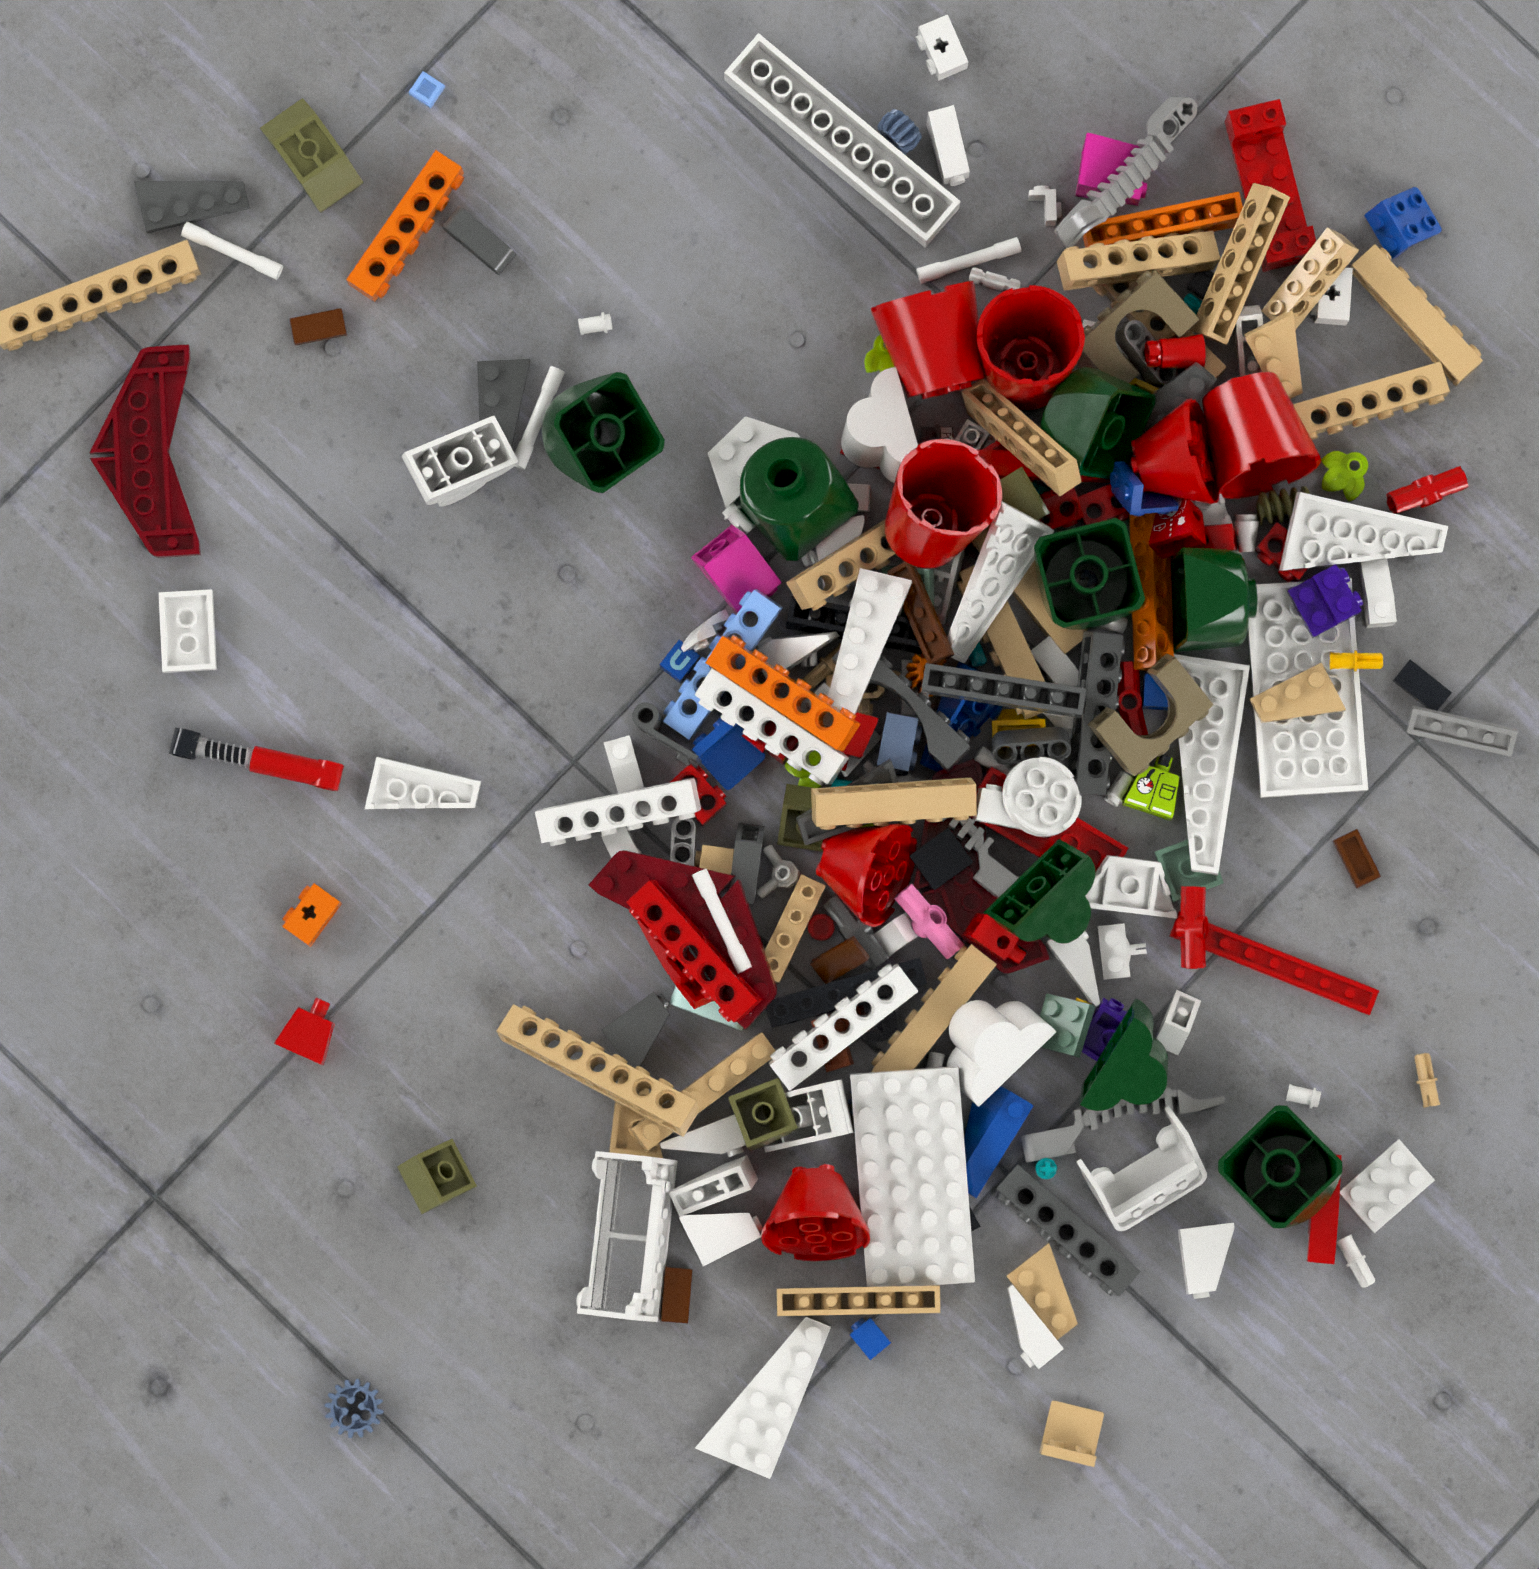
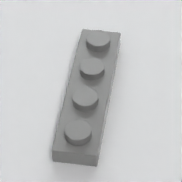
[1406,706,1518,757]

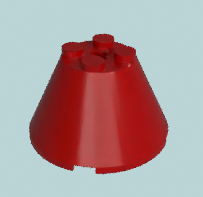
[1131,398,1220,504]
[816,823,917,927]
[761,1164,870,1261]

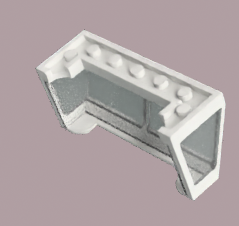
[576,1151,678,1322]

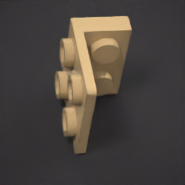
[1039,1400,1104,1467]

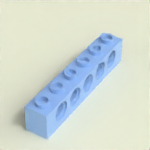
[663,589,783,740]

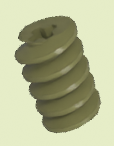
[1256,486,1310,526]

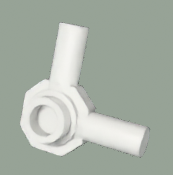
[756,845,800,899]

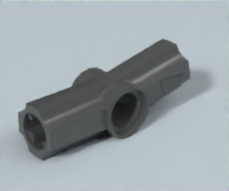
[823,895,889,971]

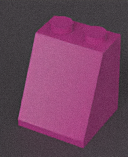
[1076,133,1147,206]
[690,525,782,614]

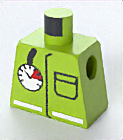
[1122,755,1179,821]

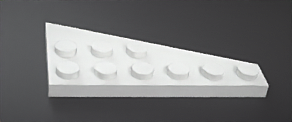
[1279,492,1448,571]
[947,501,1054,663]
[695,1317,831,1479]

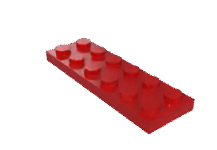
[969,766,1129,872]

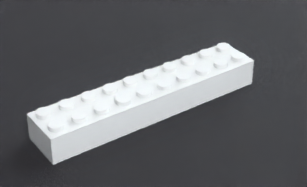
[724,33,961,248]

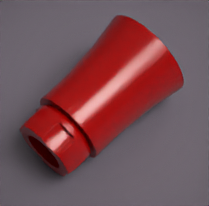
[1145,334,1206,369]

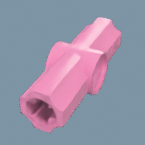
[894,884,964,959]

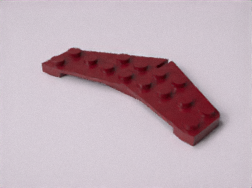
[89,344,201,558]
[914,759,1050,974]
[588,850,777,1029]

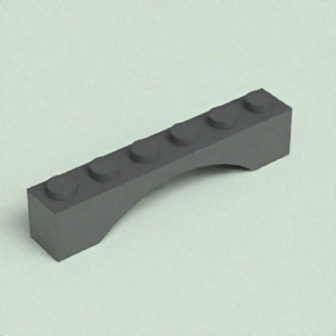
[832,650,970,773]

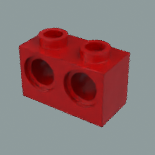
[1078,484,1130,526]
[1039,488,1084,529]
[1255,522,1308,582]
[669,763,727,826]

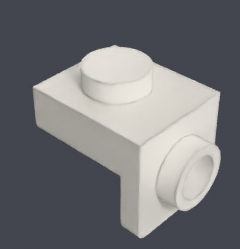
[1028,186,1062,226]

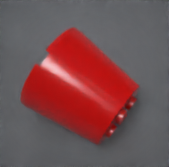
[870,281,985,400]
[977,285,1085,410]
[1202,372,1321,499]
[885,439,1002,568]

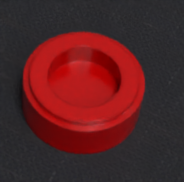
[808,914,835,941]

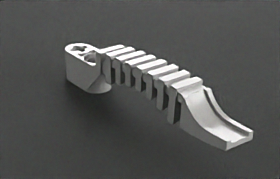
[1054,96,1197,248]
[863,761,1018,898]
[1021,1087,1225,1163]

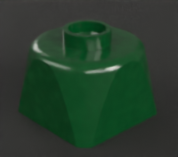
[1040,367,1156,479]
[542,372,665,493]
[740,437,859,561]
[1034,518,1145,630]
[1171,547,1258,652]
[1218,1105,1343,1229]

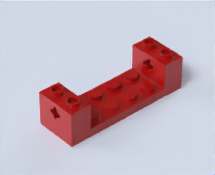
[1224,99,1316,272]

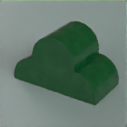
[983,839,1095,944]
[1080,998,1168,1111]

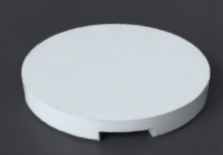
[1002,757,1082,837]

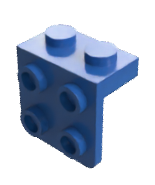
[1364,187,1442,260]
[1110,461,1179,516]
[692,718,765,790]

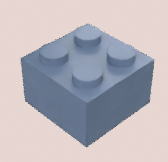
[876,712,922,776]

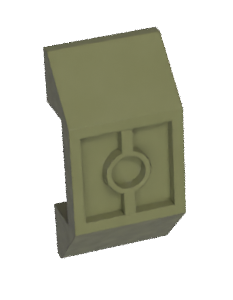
[260,98,363,213]

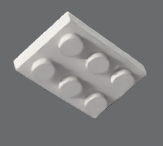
[159,589,217,673]
[1340,1139,1435,1233]

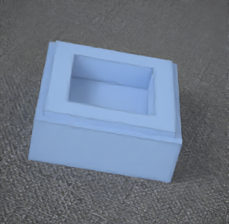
[408,71,445,109]

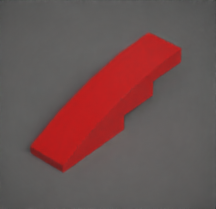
[638,920,714,1009]
[1306,1154,1342,1265]

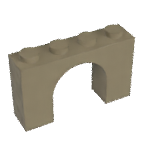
[1083,269,1200,383]
[1087,654,1214,776]

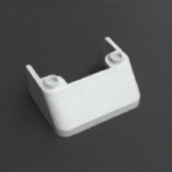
[1076,1106,1207,1231]

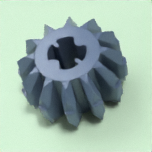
[877,109,922,155]

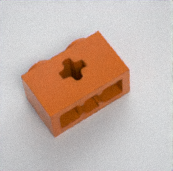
[282,883,342,947]

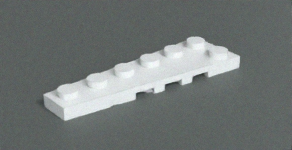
[823,568,912,727]

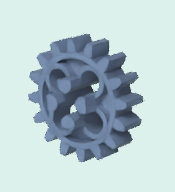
[325,1379,384,1438]

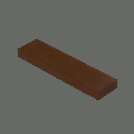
[887,562,955,665]

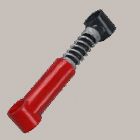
[169,727,344,792]

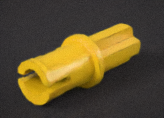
[1329,650,1383,672]

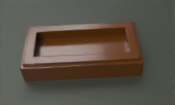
[290,308,347,346]
[1332,829,1381,889]
[810,936,870,984]
[661,1267,693,1324]

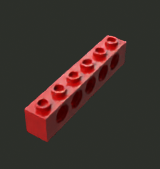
[626,880,762,1023]

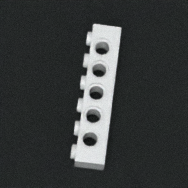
[695,668,849,786]
[535,778,701,846]
[769,964,918,1091]

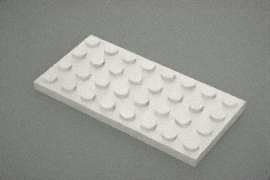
[1247,578,1368,798]
[850,1066,975,1287]

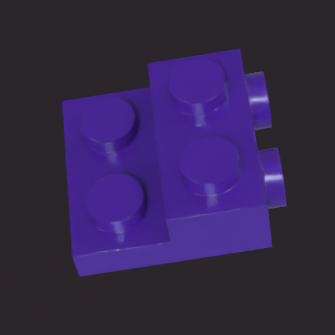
[1287,564,1363,639]
[1082,998,1126,1061]

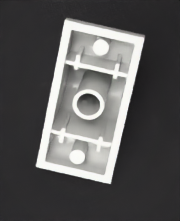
[841,367,918,483]
[402,416,519,506]
[946,1000,1056,1107]
[764,1080,854,1153]

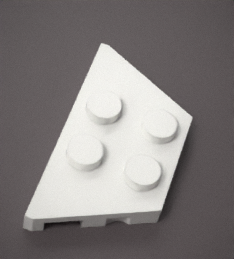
[708,416,800,508]
[1085,855,1177,919]

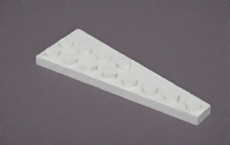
[1174,654,1250,875]

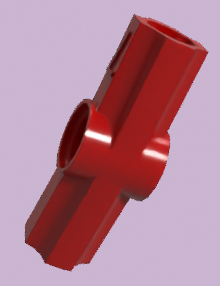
[1386,466,1469,514]
[1117,661,1148,735]
[1176,886,1209,969]

